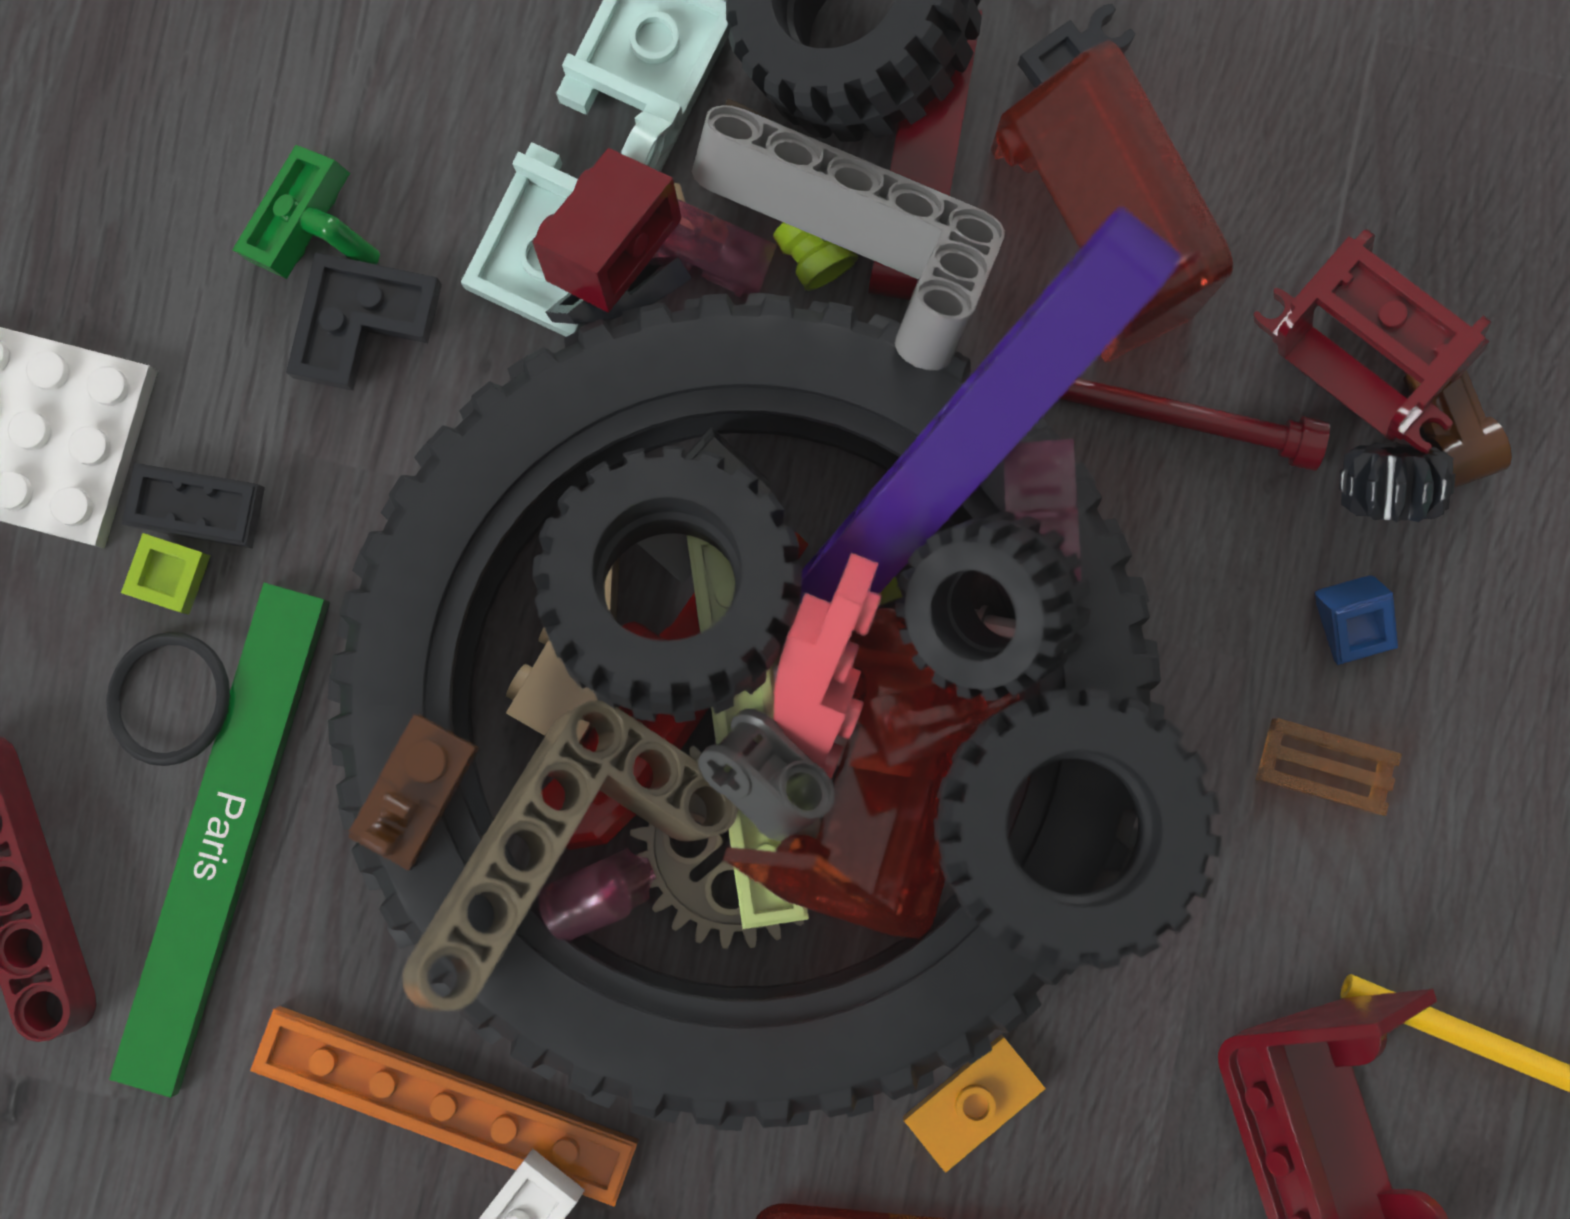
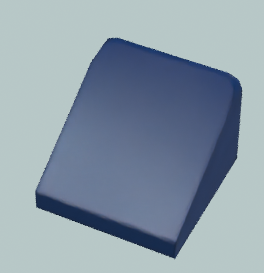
[1315,576,1398,665]

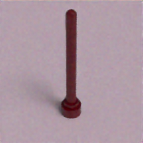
[1059,378,1330,471]

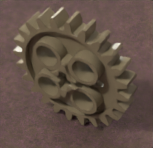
[630,739,840,949]

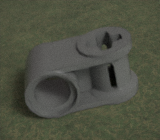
[698,708,835,841]

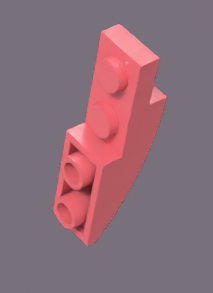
[774,553,881,779]

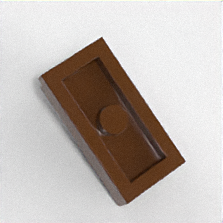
[348,714,480,871]

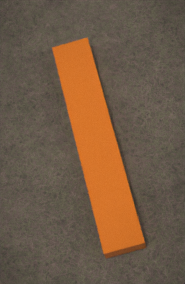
[250,1006,639,1207]

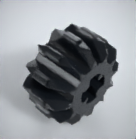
[1339,442,1456,522]

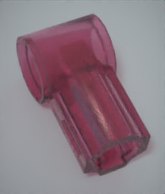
[539,848,656,941]

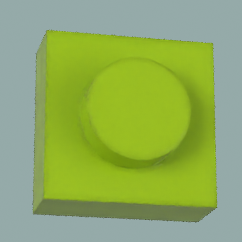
[121,533,211,615]

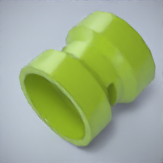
[773,222,858,291]

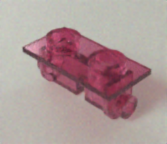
[652,199,777,297]

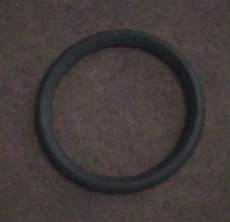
[106,632,230,766]

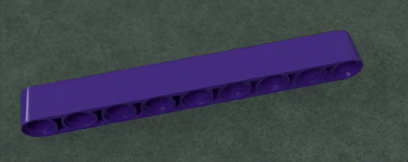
[799,206,1182,607]

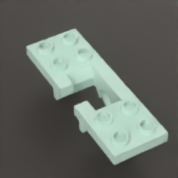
[461,0,732,336]

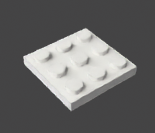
[0,327,158,549]

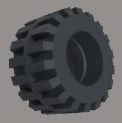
[895,512,1091,701]

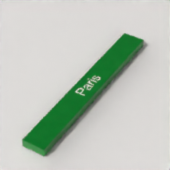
[109,582,330,1098]

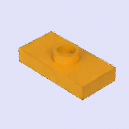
[903,1034,1046,1173]

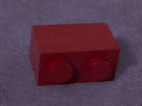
[532,148,682,313]

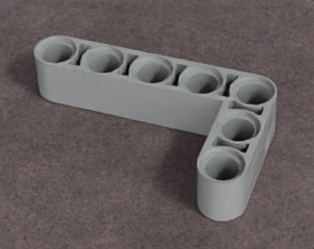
[692,105,1005,370]

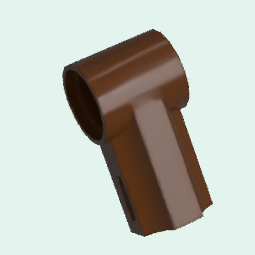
[1403,370,1512,488]

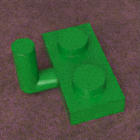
[232,145,380,279]

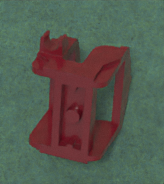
[1253,229,1492,454]

